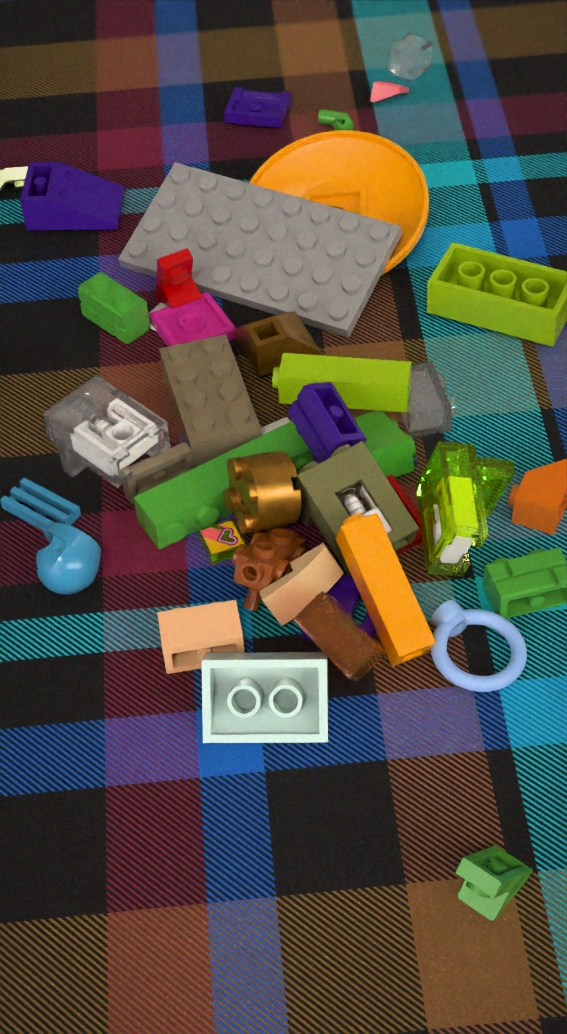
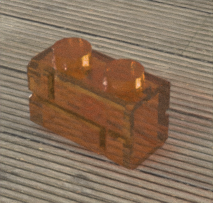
[294,591,387,681]

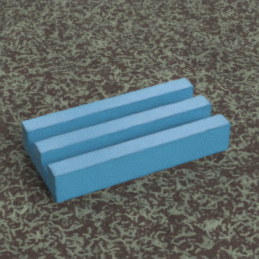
[0,477,81,531]

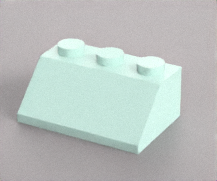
[201,652,328,743]

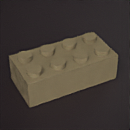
[159,334,262,468]

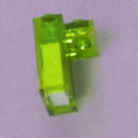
[416,441,515,577]

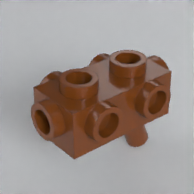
[232,528,308,611]

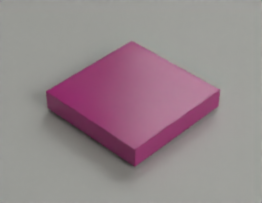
[149,292,237,347]

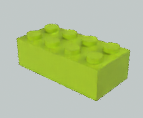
[427,242,567,347]

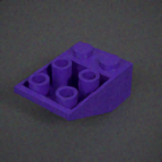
[20,162,125,231]

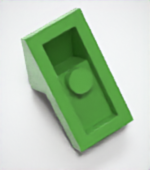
[455,845,533,921]

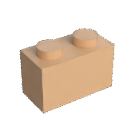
[157,600,245,674]

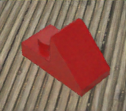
[155,248,202,308]

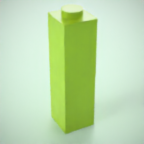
[272,353,412,413]

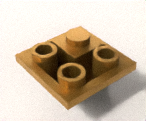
[233,311,322,377]

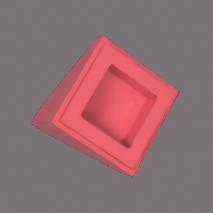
[370,81,409,102]

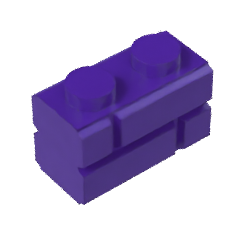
[288,382,367,463]

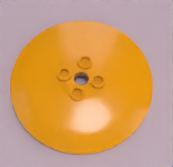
[249,130,429,275]

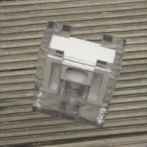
[43,375,170,488]

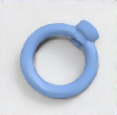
[431,600,527,692]

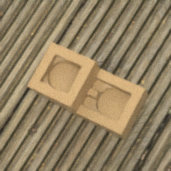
[259,542,344,626]

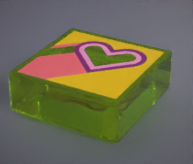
[198,519,246,565]

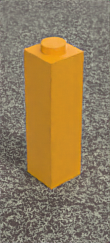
[335,513,436,667]

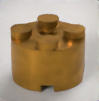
[223,451,301,534]

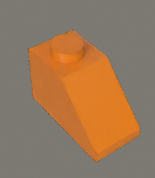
[508,459,567,535]

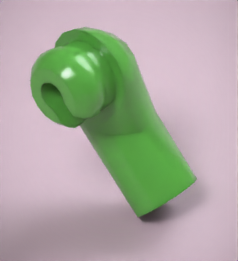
[318,109,354,131]

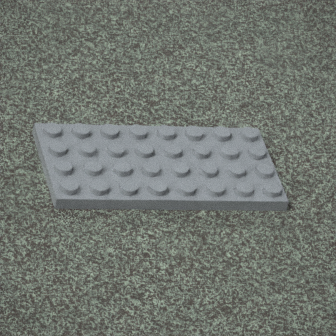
[118,162,402,338]

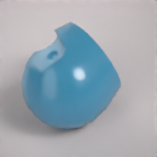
[35,522,101,595]

